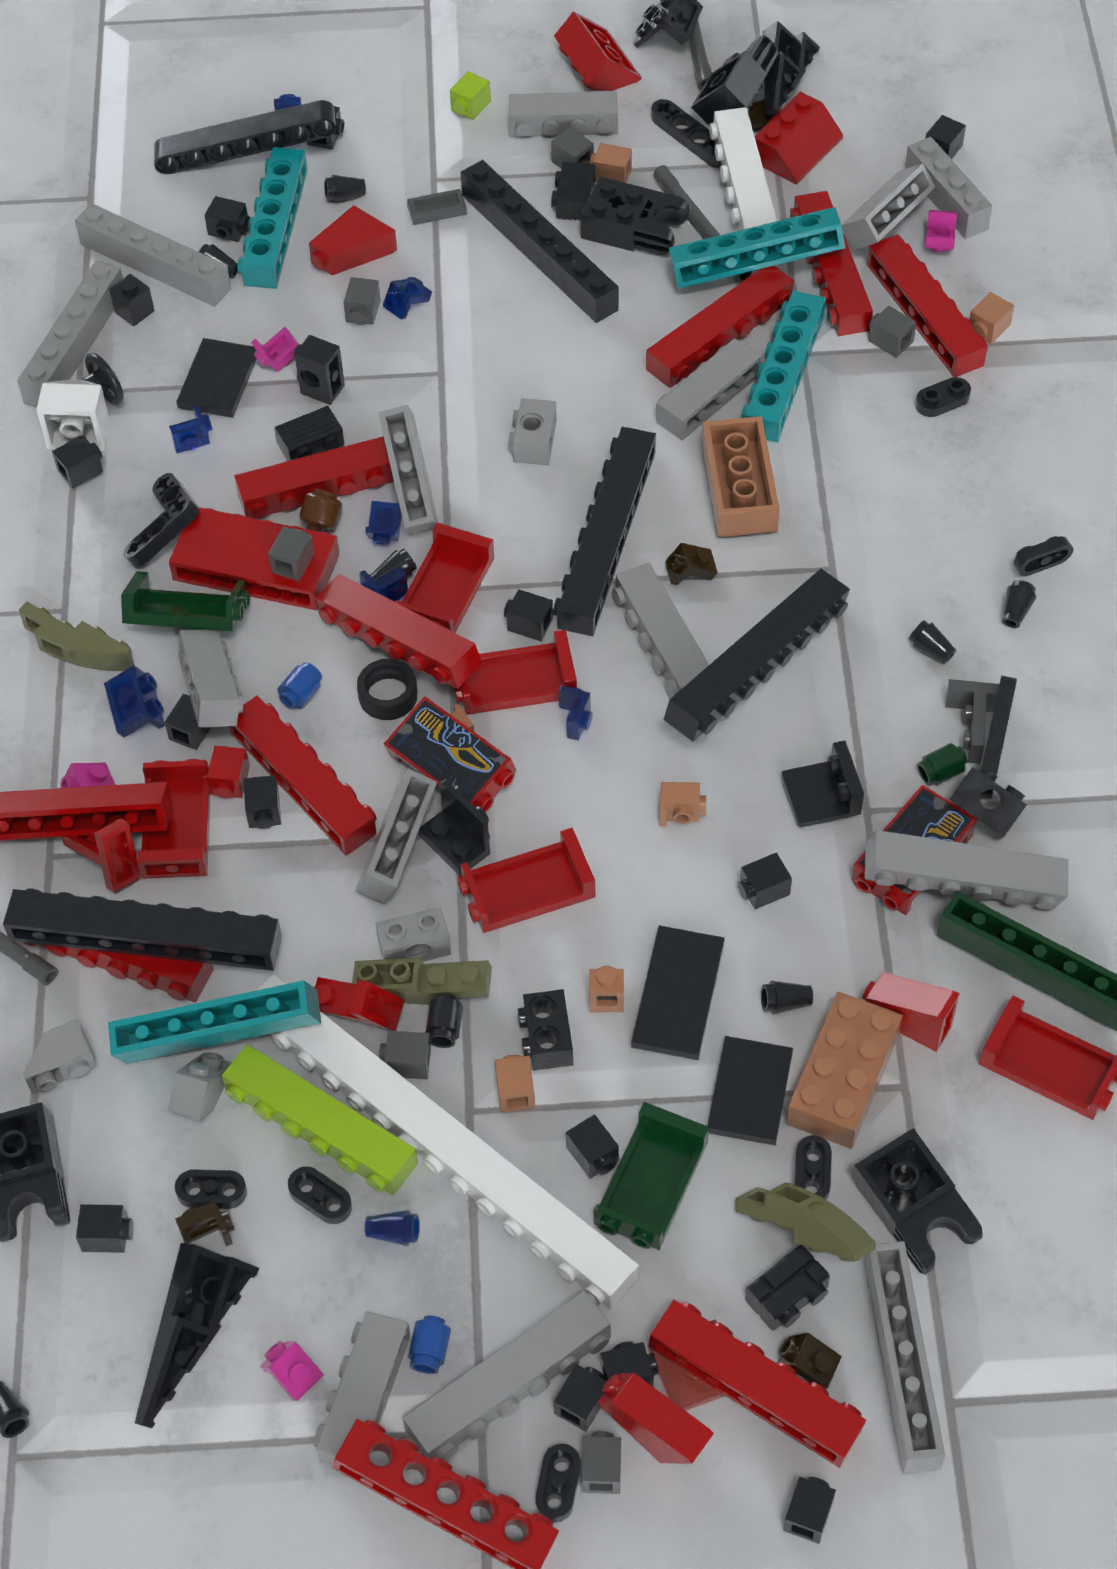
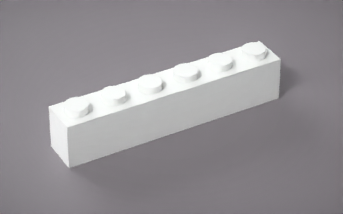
[709,107,777,231]

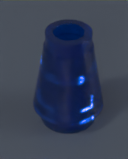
[365,1210,420,1246]

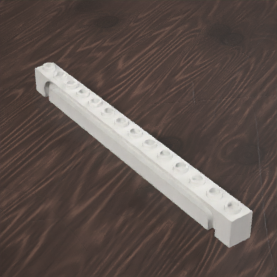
[257,974,639,1310]

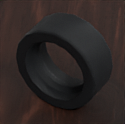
[357,659,418,720]

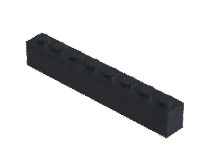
[460,160,619,323]
[553,426,656,636]
[663,568,850,742]
[3,888,282,971]

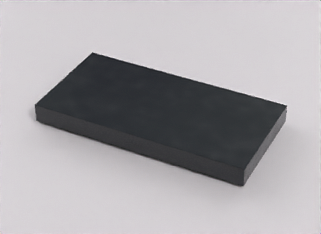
[631,925,725,1061]

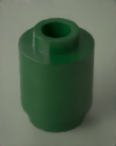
[917,743,968,786]

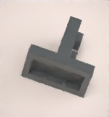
[945,679,999,764]

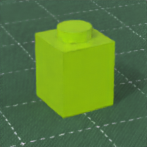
[450,71,491,120]

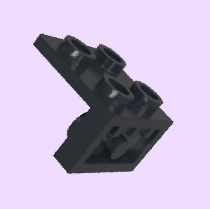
[633,0,703,48]
[781,740,864,827]
[418,779,490,876]

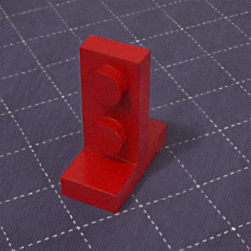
[62,819,140,892]
[314,977,405,1031]

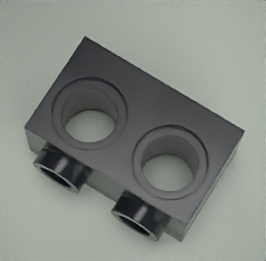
[517,989,574,1071]

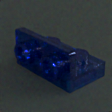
[104,665,165,737]

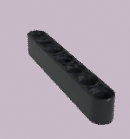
[154,100,336,174]

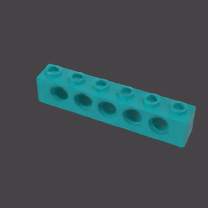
[238,147,308,289]
[669,207,845,289]
[741,290,826,443]

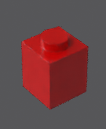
[207,745,250,799]

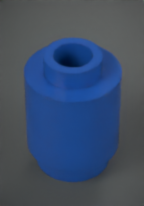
[277,662,322,709]
[408,1315,451,1374]

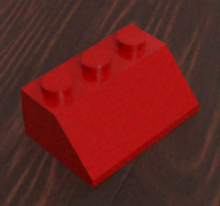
[554,11,642,91]
[754,91,843,185]

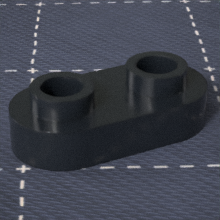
[915,377,971,417]
[1013,536,1074,576]
[794,1135,832,1200]
[288,1166,352,1224]
[175,1169,247,1209]
[535,1444,581,1523]

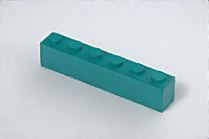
[108,980,321,1064]

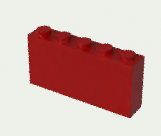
[169,507,340,611]

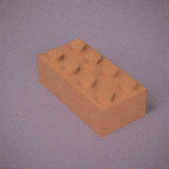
[702,416,780,537]
[786,991,903,1149]

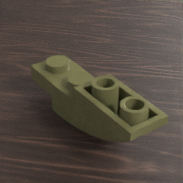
[19,601,135,671]
[352,957,492,1005]
[736,1182,876,1262]

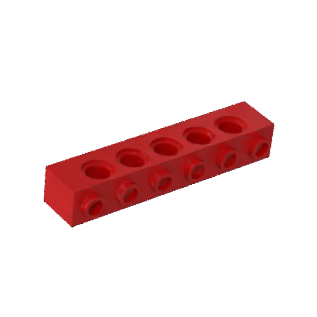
[332,1419,559,1569]

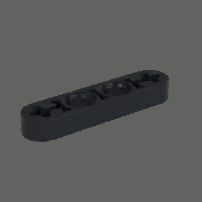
[651,99,722,168]
[981,675,1017,798]

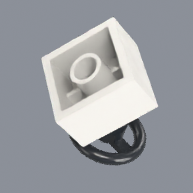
[36,353,124,451]

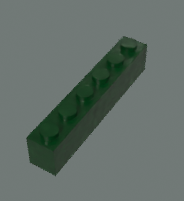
[937,891,1117,1031]

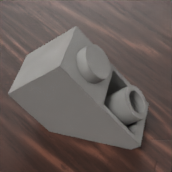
[23,1019,97,1094]
[168,1052,232,1121]

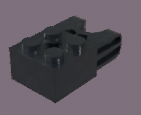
[691,35,778,126]
[581,177,690,255]
[0,1102,70,1242]
[852,1128,983,1275]

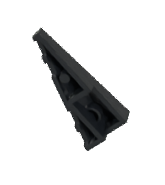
[762,21,820,115]
[135,1243,259,1429]

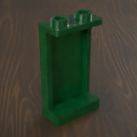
[121,571,250,632]
[593,1102,709,1250]

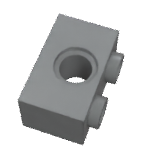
[508,398,557,465]
[376,907,451,962]

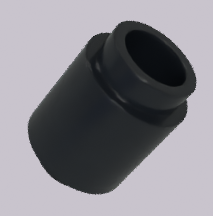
[425,994,463,1048]

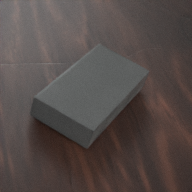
[407,189,467,225]

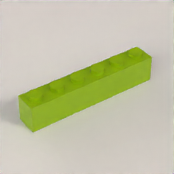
[222,1044,418,1196]

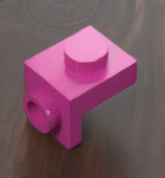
[925,210,957,252]
[251,327,299,372]
[60,762,115,788]
[260,1341,324,1401]

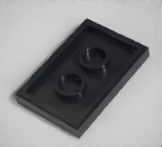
[176,338,257,418]
[707,1036,793,1146]

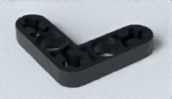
[123,473,199,567]

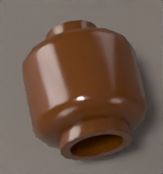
[299,488,343,532]

